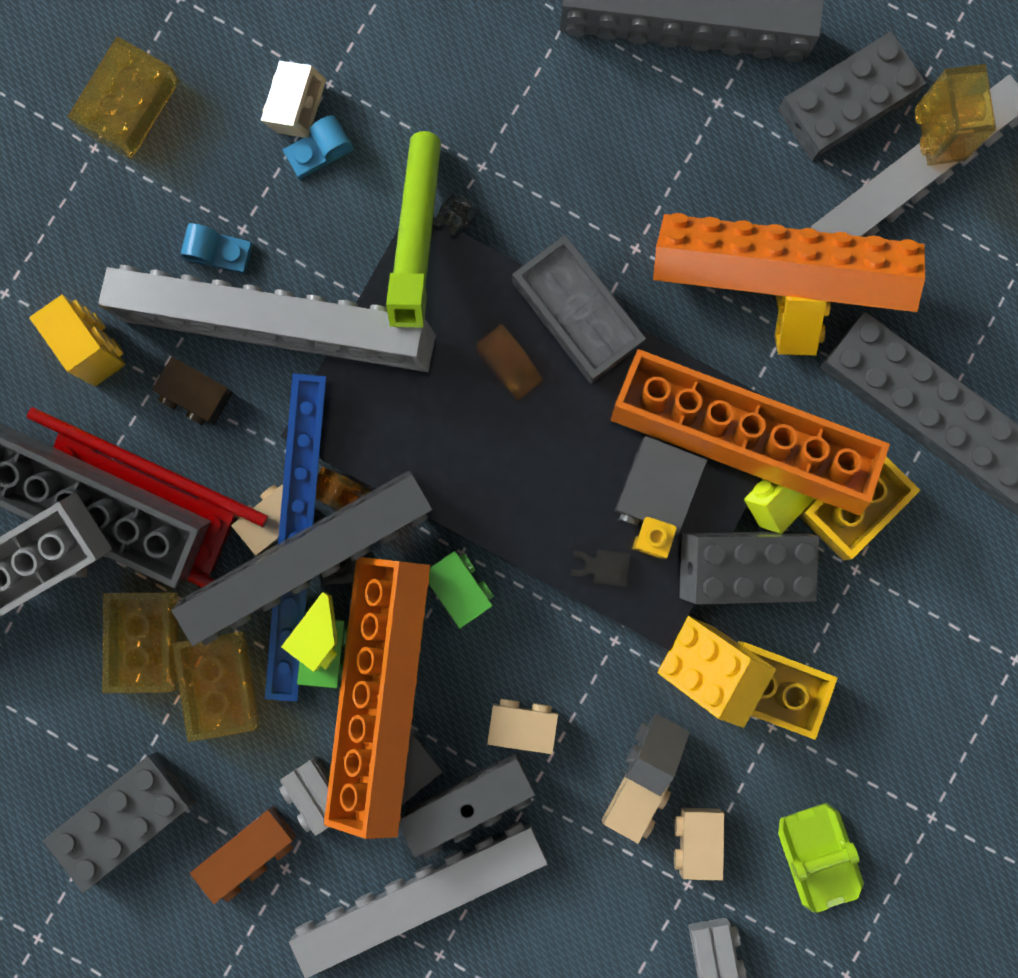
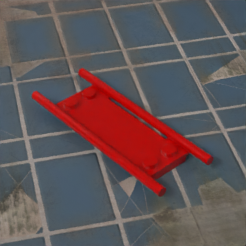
[27,407,269,587]

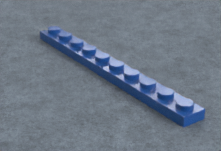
[265,373,326,701]

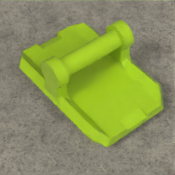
[778,803,864,913]

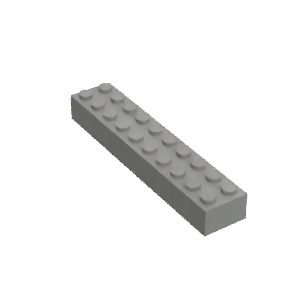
[98,265,436,372]

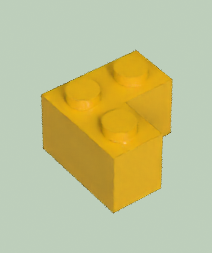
[774,295,830,355]

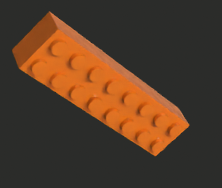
[653,213,925,312]
[610,349,890,516]
[324,557,430,839]

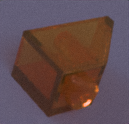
[476,324,543,401]
[315,466,371,511]

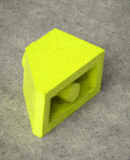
[744,479,815,534]
[281,592,338,672]

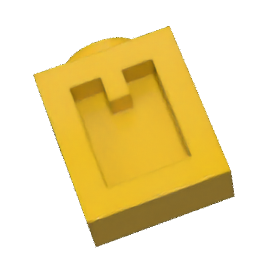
[632,517,677,559]

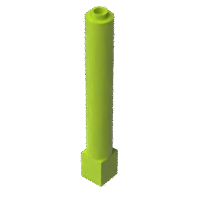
[386,131,441,328]

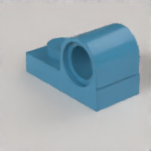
[282,115,354,180]
[180,223,253,275]

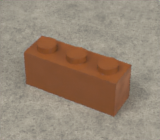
[189,806,297,904]

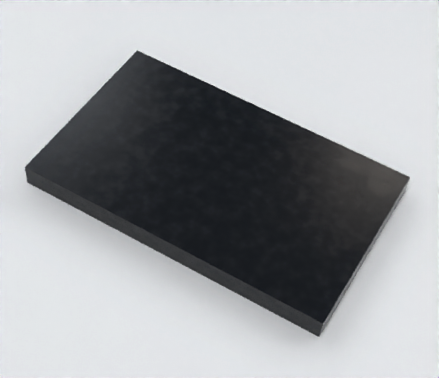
[281,217,764,650]

